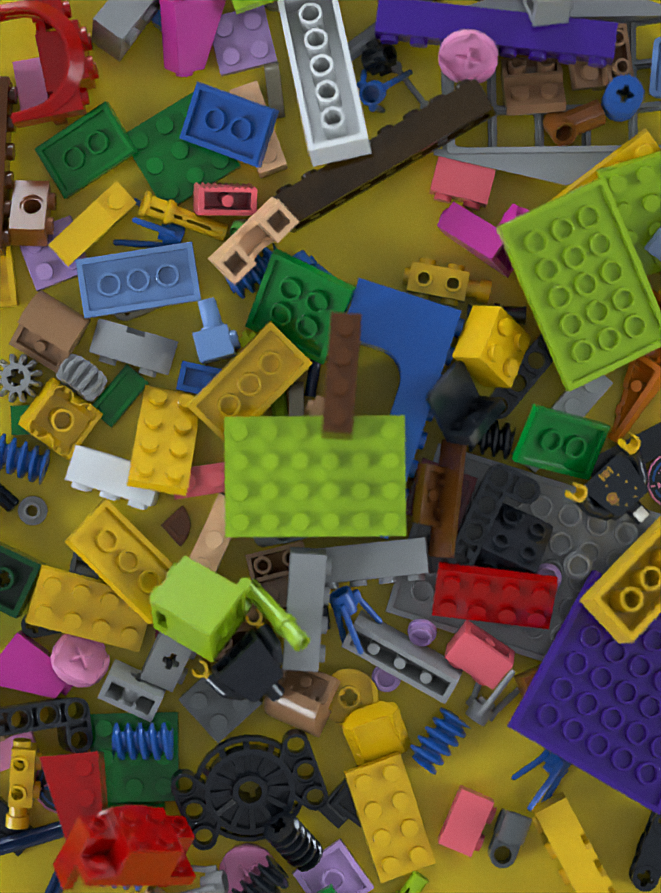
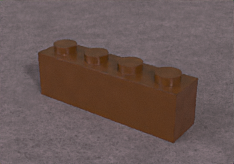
[321,312,362,440]

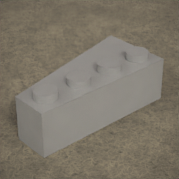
[92,0,160,62]

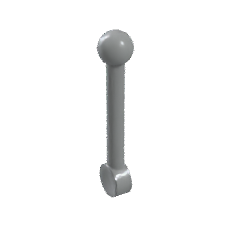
[391,61,429,109]

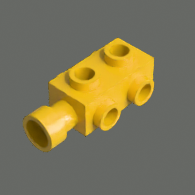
[402,258,492,307]
[5,738,43,830]

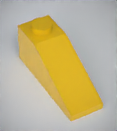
[48,181,137,267]

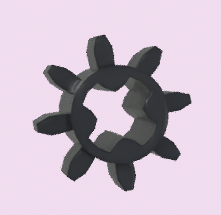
[361,39,397,77]

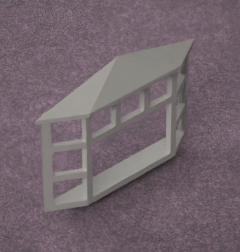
[434,0,661,185]

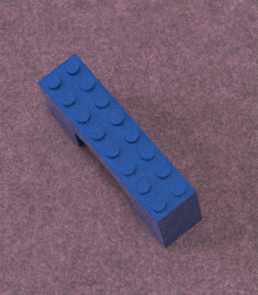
[348,278,465,539]

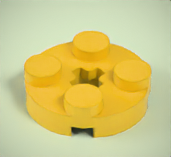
[328,667,379,726]

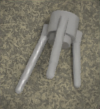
[465,669,520,726]
[180,865,229,893]

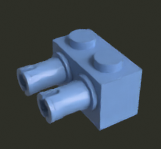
[192,297,241,365]

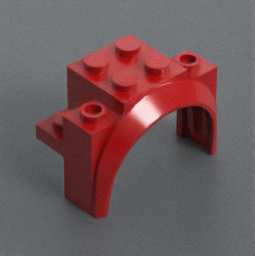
[0,0,99,128]
[53,805,196,889]

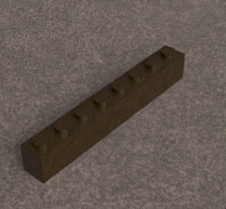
[273,78,497,233]

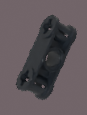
[629,812,661,892]

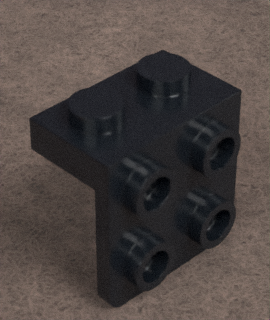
[426,361,506,446]
[474,503,553,574]

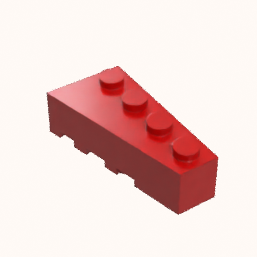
[39,751,111,855]

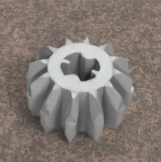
[0,354,43,403]
[56,354,108,402]

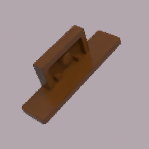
[411,439,467,558]

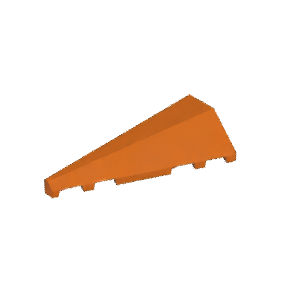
[608,289,661,443]

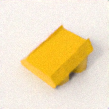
[18,377,103,460]
[342,701,411,765]

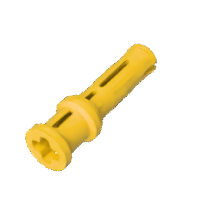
[138,190,228,241]

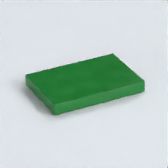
[34,101,138,199]
[512,404,611,480]

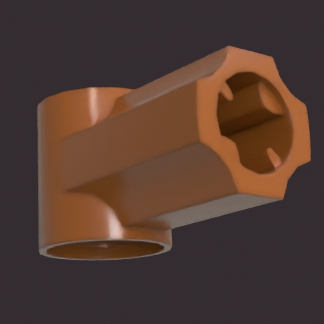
[543,99,607,146]

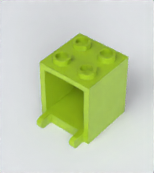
[149,555,252,663]

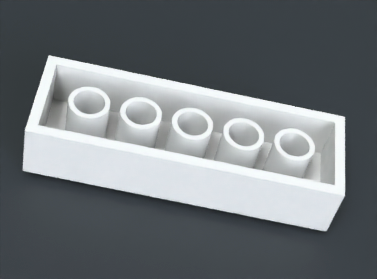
[277,0,371,166]

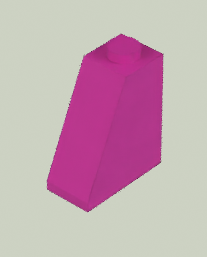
[160,0,226,77]
[436,201,514,278]
[0,630,73,699]

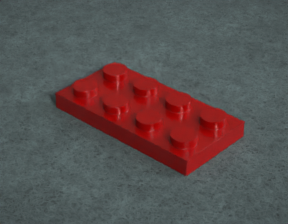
[432,562,558,630]

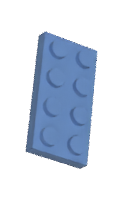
[75,242,202,319]

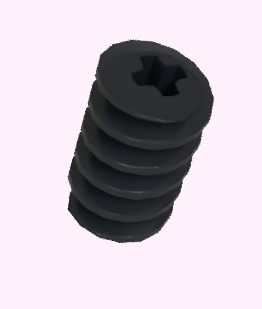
[468,420,516,460]
[263,812,323,872]
[231,855,289,893]

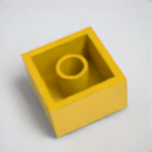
[452,305,531,388]

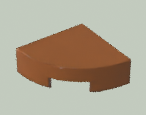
[161,505,191,547]

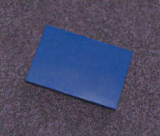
[180,82,279,168]

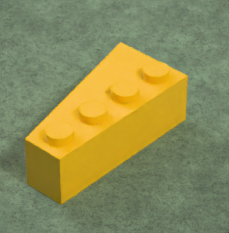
[530,791,616,893]

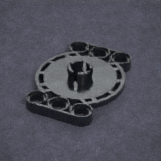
[171,729,329,851]

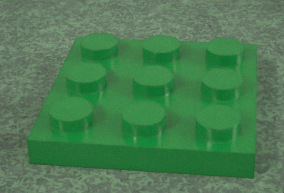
[127,92,241,206]
[245,248,356,365]
[90,712,180,803]

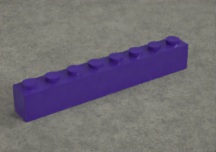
[375,0,618,68]

